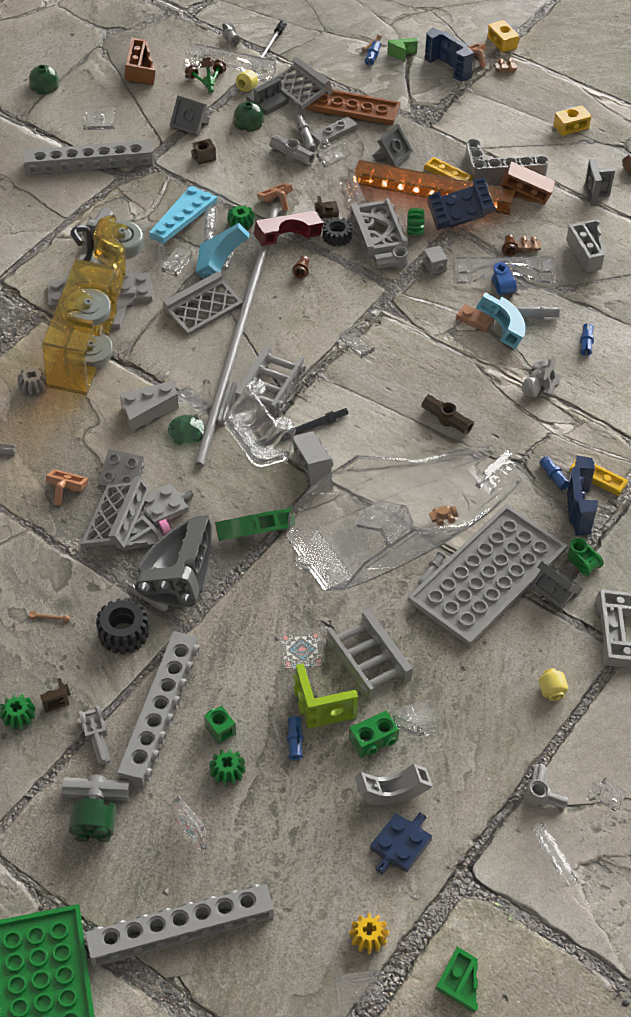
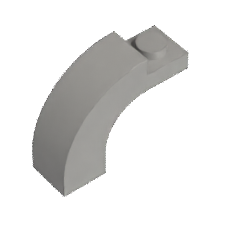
[355,764,433,806]

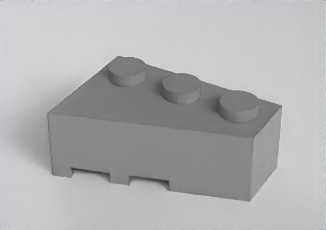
[566,219,605,273]
[120,381,179,435]
[292,431,334,496]

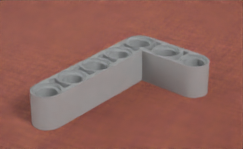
[465,139,549,181]

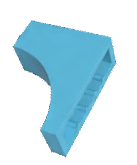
[196,223,249,279]

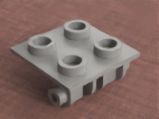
[98,448,145,486]

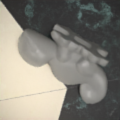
[522,359,560,398]

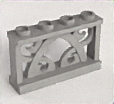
[350,198,408,259]

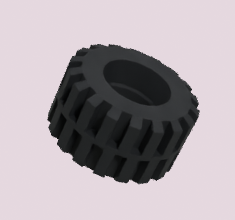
[96,598,149,654]

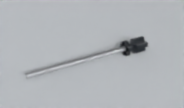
[255,20,287,67]

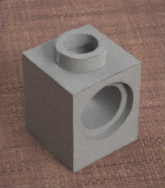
[423,246,447,275]

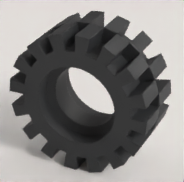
[322,217,352,247]

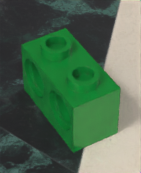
[349,710,399,758]

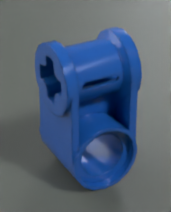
[492,263,517,295]

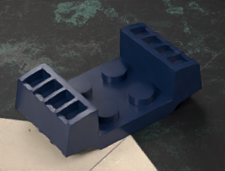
[424,27,474,82]
[427,177,496,230]
[567,455,598,536]

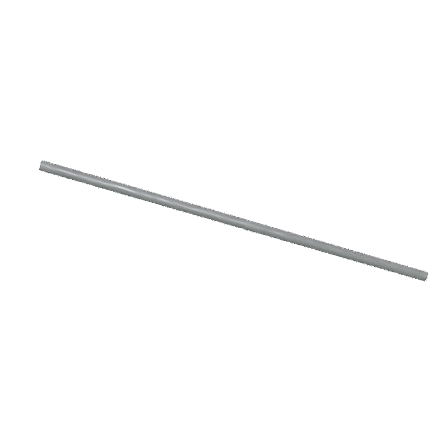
[195,203,280,468]

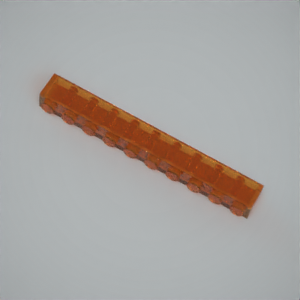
[354,160,516,215]

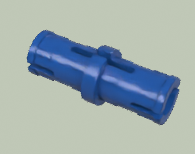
[365,40,381,66]
[580,323,594,356]
[539,456,569,490]
[287,716,304,761]

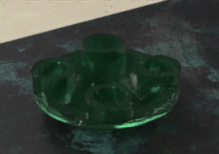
[168,415,204,445]

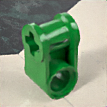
[567,538,604,576]

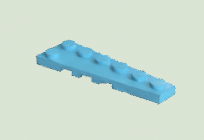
[149,186,217,244]

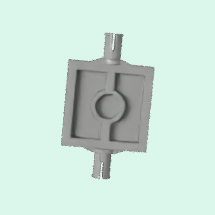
[138,483,194,526]

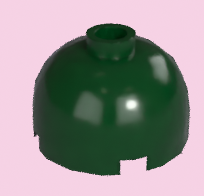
[29,65,60,94]
[233,101,264,132]

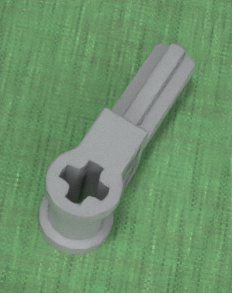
[78,706,110,765]

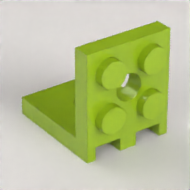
[293,663,358,729]

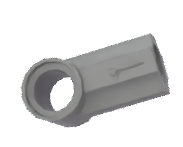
[374,247,408,269]

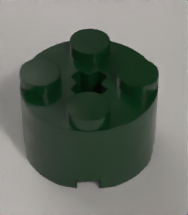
[69,798,117,842]

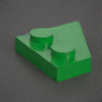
[434,946,478,1013]

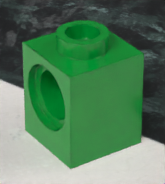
[204,705,236,745]

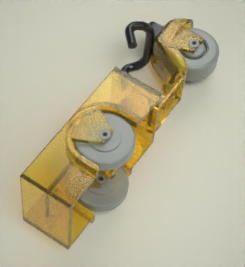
[42,215,143,395]

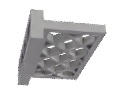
[273,56,333,109]
[163,271,243,336]
[81,476,150,549]

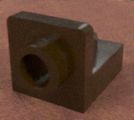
[314,196,339,219]
[40,678,71,713]

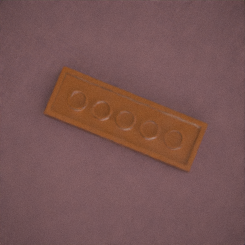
[304,90,401,125]

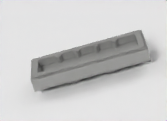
[311,116,358,146]

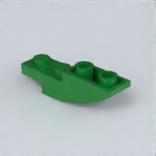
[215,507,295,541]

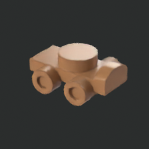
[495,58,517,73]
[517,236,541,253]
[429,505,458,526]

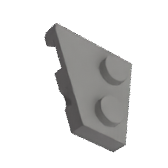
[121,515,163,551]

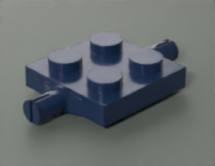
[370,812,432,874]

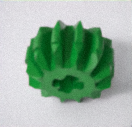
[227,204,255,230]
[407,208,425,236]
[0,694,36,730]
[209,748,246,786]

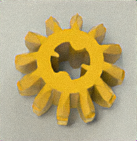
[349,913,389,955]

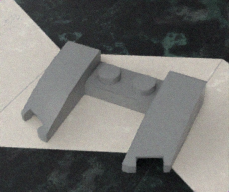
[595,589,631,667]

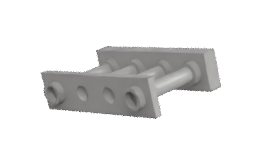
[235,344,306,418]
[326,609,413,701]

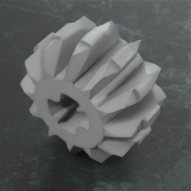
[17,365,48,396]

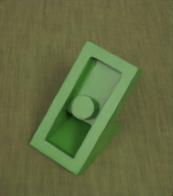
[387,37,418,61]

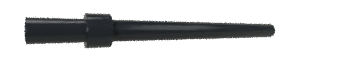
[247,408,349,453]

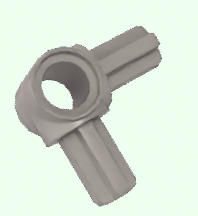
[523,764,568,809]

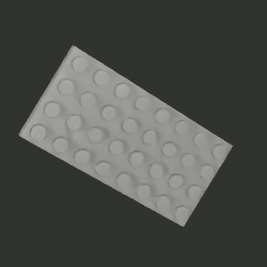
[407,504,568,647]

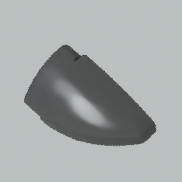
[135,515,212,607]

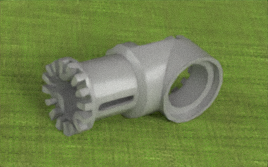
[222,21,242,47]

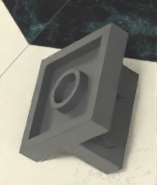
[246,77,289,115]
[169,95,210,135]
[372,124,413,168]
[584,159,615,206]
[530,561,583,609]

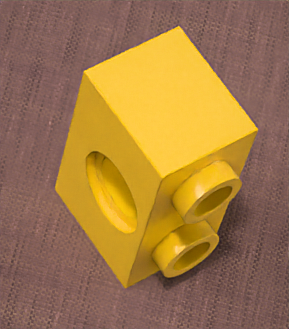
[487,20,519,53]
[553,105,591,136]

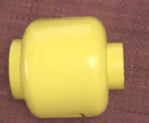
[236,70,258,92]
[538,668,568,701]

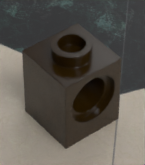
[191,138,216,165]

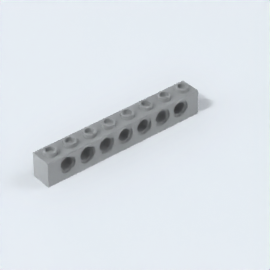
[23,140,153,175]
[117,631,200,789]
[85,884,274,967]

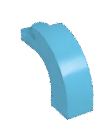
[476,293,526,349]

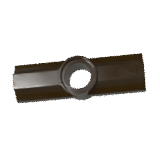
[421,394,474,435]

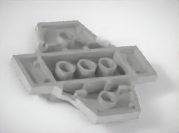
[48,253,153,331]

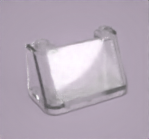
[224,379,296,467]

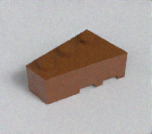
[124,38,156,85]
[495,161,555,204]

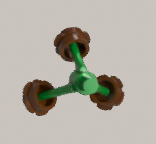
[185,57,227,93]

